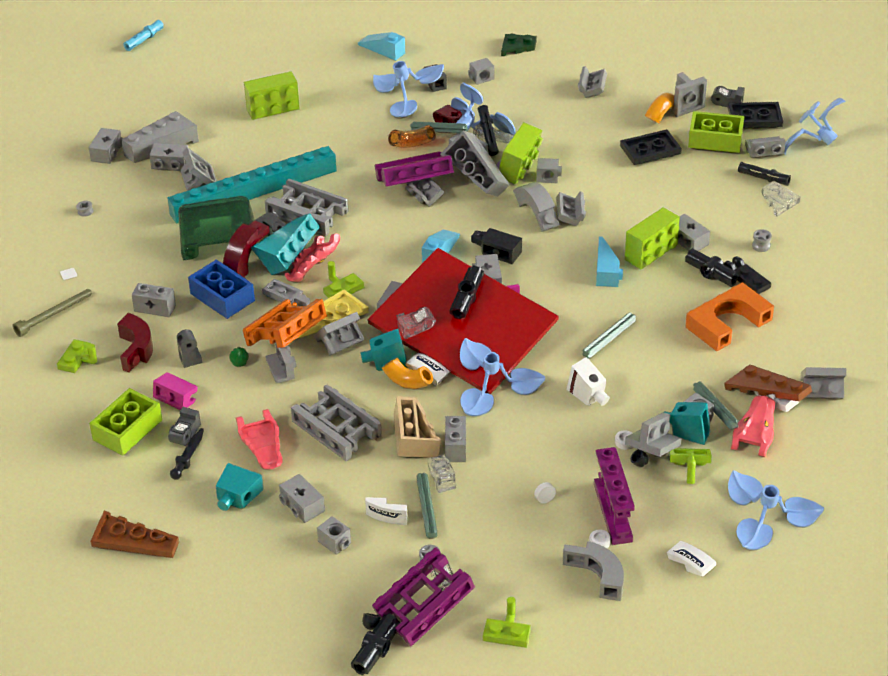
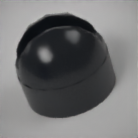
[630,449,649,467]
[362,613,381,630]

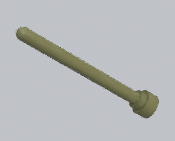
[13,289,92,337]

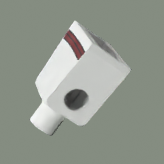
[566,357,610,406]

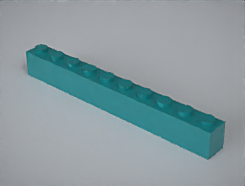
[167,146,337,224]

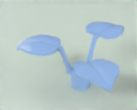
[373,61,444,117]
[451,82,516,137]
[784,98,846,155]
[460,338,545,416]
[728,470,824,550]

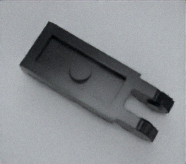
[724,256,771,294]

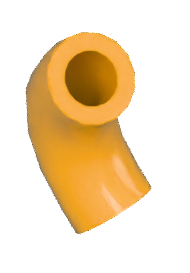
[645,93,675,123]
[382,357,433,389]

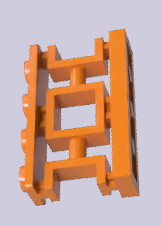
[243,299,327,348]

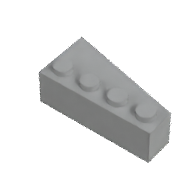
[122,111,199,163]
[440,131,510,197]

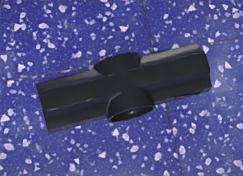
[685,248,739,287]
[449,265,484,319]
[351,614,401,675]

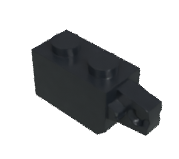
[471,228,522,264]

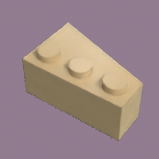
[393,396,441,458]

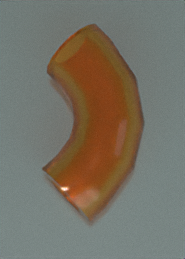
[388,125,436,148]

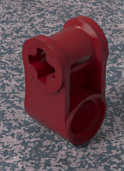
[433,105,462,123]

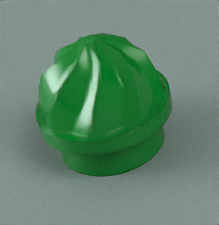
[229,347,249,367]

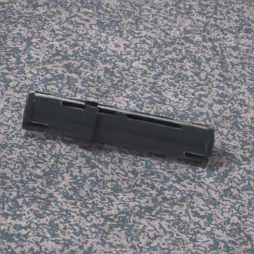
[477,105,499,156]
[738,162,791,186]

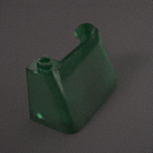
[178,196,255,260]

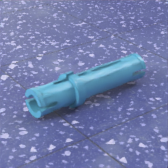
[123,20,164,51]

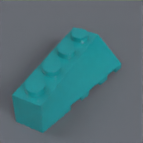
[251,213,320,275]

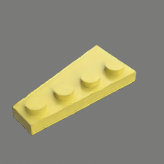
[298,290,369,338]

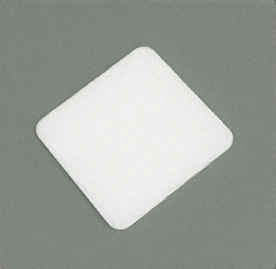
[60,268,78,280]

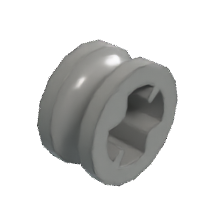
[76,201,93,216]

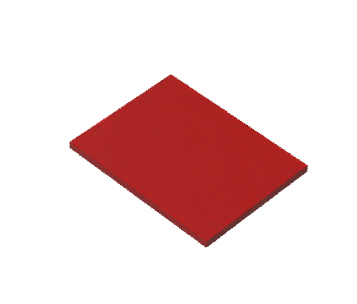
[367,248,559,394]

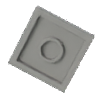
[673,72,707,117]
[180,147,217,191]
[314,312,364,355]
[801,367,846,399]
[625,412,682,457]

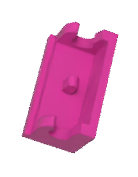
[153,372,198,410]

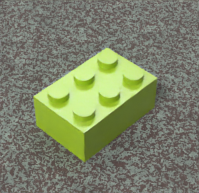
[244,71,300,120]
[688,111,744,153]
[499,122,543,185]
[625,207,680,270]
[89,388,162,456]

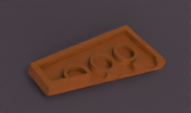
[724,364,812,402]
[91,510,179,558]

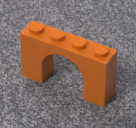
[686,282,774,351]

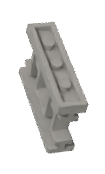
[265,179,348,236]
[291,384,381,461]

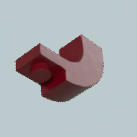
[223,220,270,277]
[117,313,153,373]

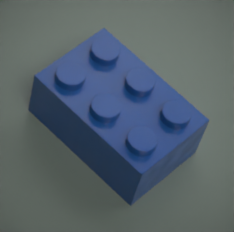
[188,260,255,319]

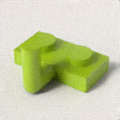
[323,261,364,298]
[57,339,97,373]
[669,448,712,484]
[483,597,531,648]

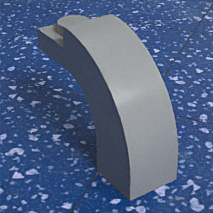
[513,182,560,232]
[563,541,624,601]

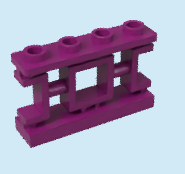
[374,151,454,187]
[594,447,635,545]
[372,547,475,647]

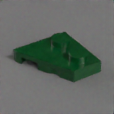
[501,33,537,56]

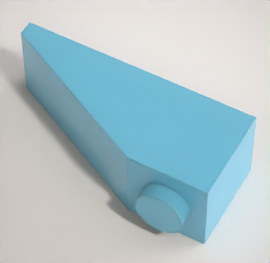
[358,32,405,61]
[422,229,460,263]
[596,236,623,287]

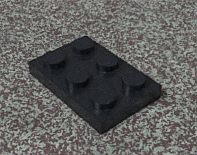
[728,102,783,128]
[620,129,682,165]

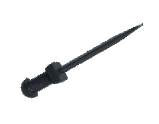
[170,428,204,480]

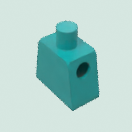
[360,329,408,371]
[664,402,711,445]
[216,463,264,511]

